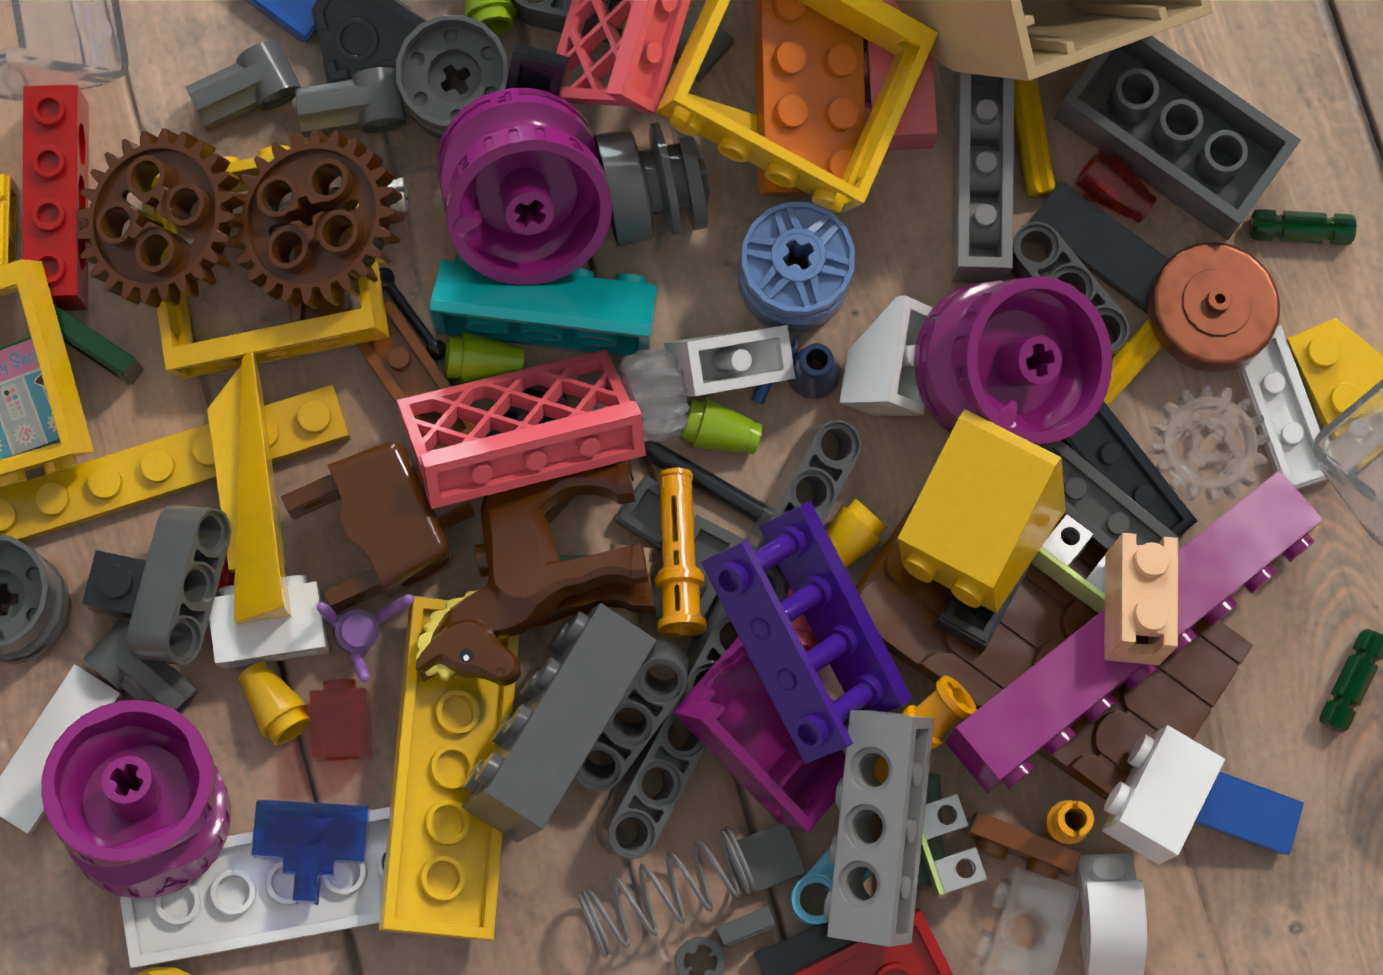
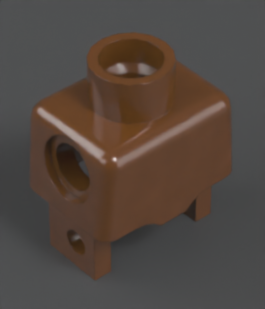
[281,441,475,613]

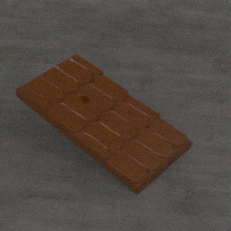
[855,492,1253,801]

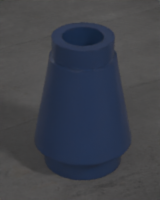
[788,343,840,399]

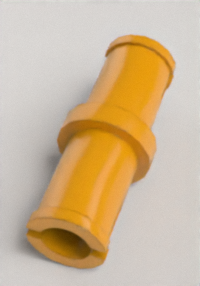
[1043,800,1094,845]

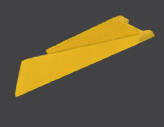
[207,352,291,624]

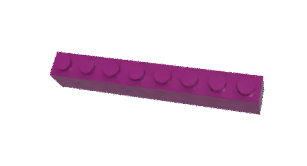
[944,470,1323,794]

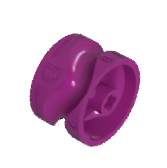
[437,88,612,285]
[914,276,1113,444]
[41,700,231,899]

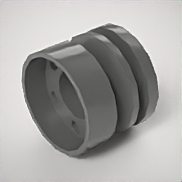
[396,15,510,139]
[595,122,710,246]
[0,535,72,665]

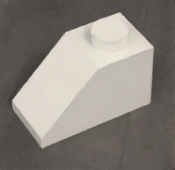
[839,295,933,417]
[664,325,796,396]

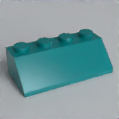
[430,255,657,360]

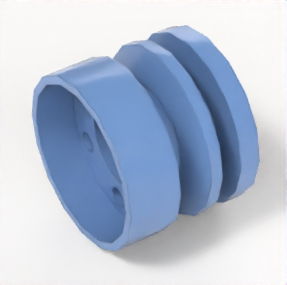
[738,201,855,333]

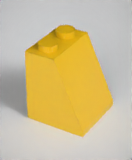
[898,409,1066,613]

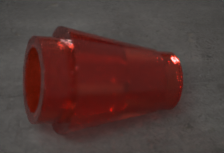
[1074,149,1157,223]

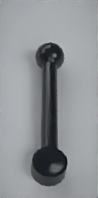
[379,267,446,361]

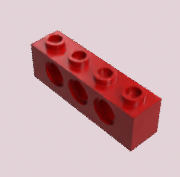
[22,85,89,311]

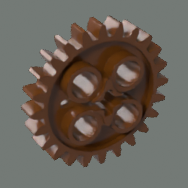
[76,128,246,308]
[233,129,404,309]

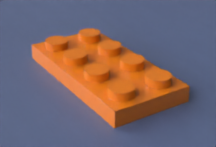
[754,0,866,198]

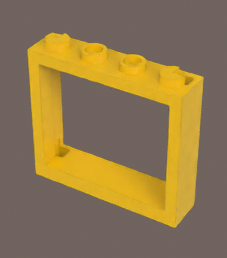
[656,0,938,213]
[142,139,390,380]
[0,259,94,489]

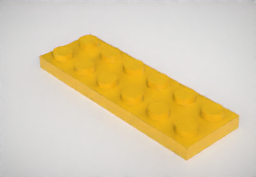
[379,596,519,942]

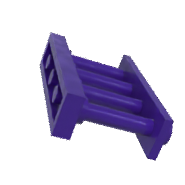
[701,501,912,764]

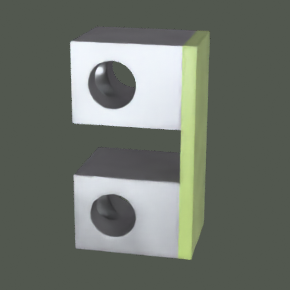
[1032,514,1105,613]
[921,794,987,897]

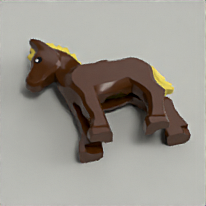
[416,459,657,686]

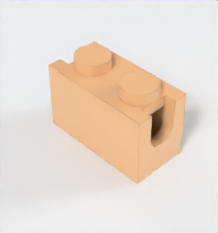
[1104,533,1178,665]

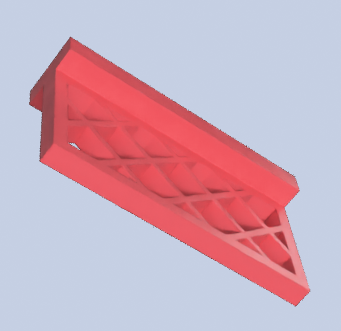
[556,0,691,114]
[396,349,646,509]

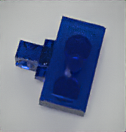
[251,800,370,905]

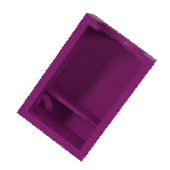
[673,637,849,833]

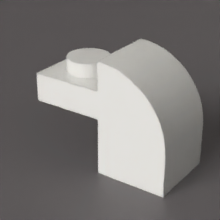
[1076,853,1147,975]

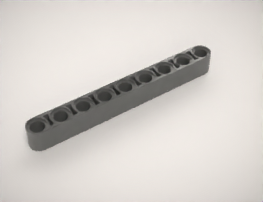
[596,420,862,859]

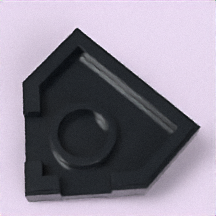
[311,0,427,83]

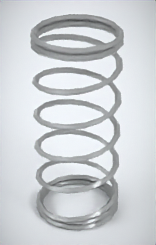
[576,826,756,958]

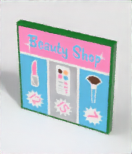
[0,336,60,460]

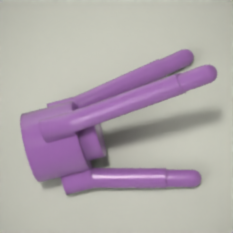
[317,594,414,682]

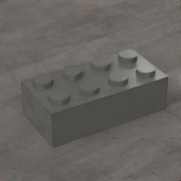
[1054,36,1301,240]
[461,603,657,843]

